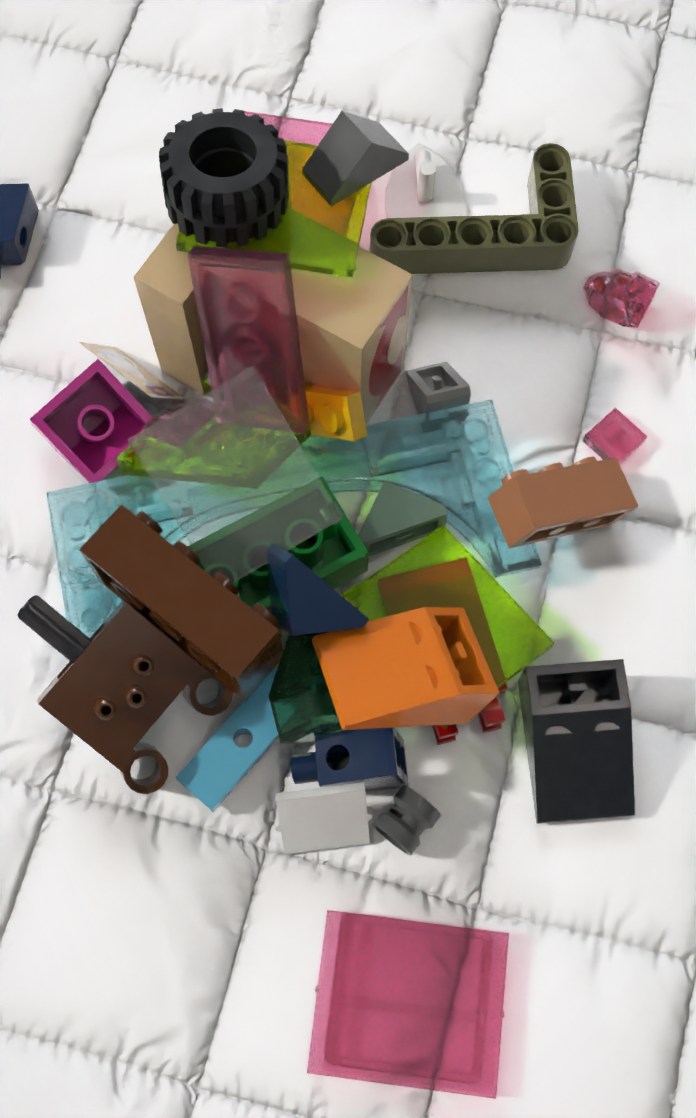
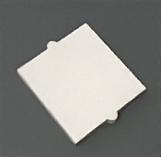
[275,782,373,855]

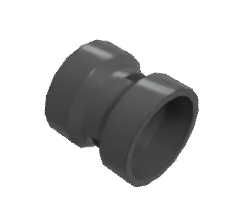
[372,785,441,856]

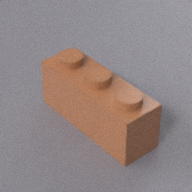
[487,456,639,549]

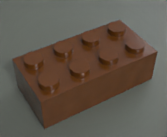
[79,504,284,702]

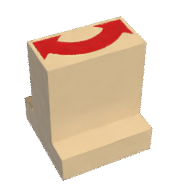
[133,162,413,425]

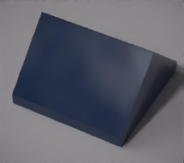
[266,543,370,636]

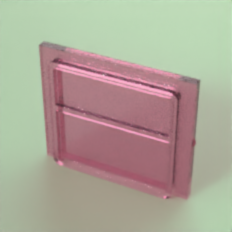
[307,910,509,1099]

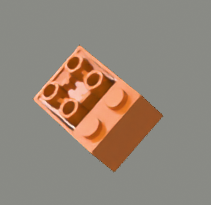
[312,607,499,730]

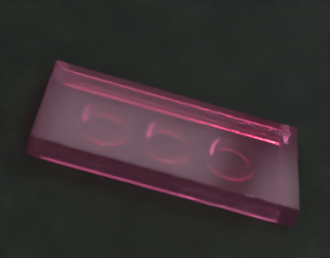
[187,246,309,434]

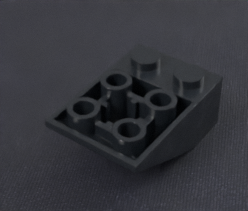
[518,659,635,824]

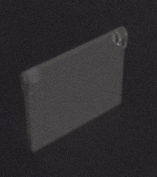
[128,365,344,583]

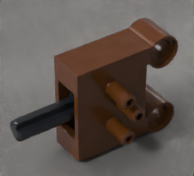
[17,595,233,794]

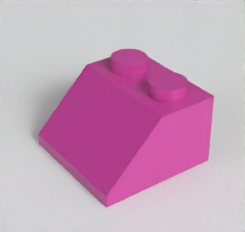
[30,359,161,488]

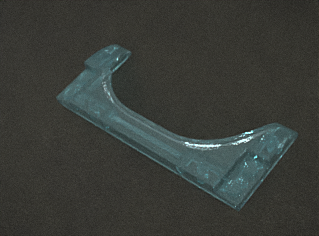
[46,399,542,638]

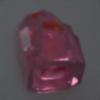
[583,269,660,328]

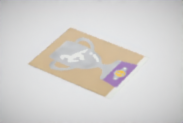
[78,342,186,400]

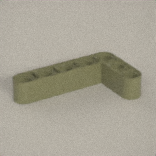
[369,143,578,274]

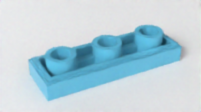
[175,669,310,812]

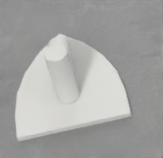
[385,142,468,218]

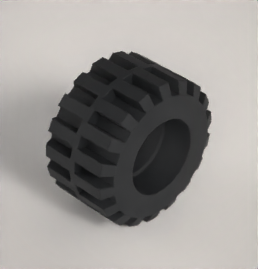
[159,108,289,248]

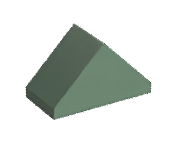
[358,481,448,556]

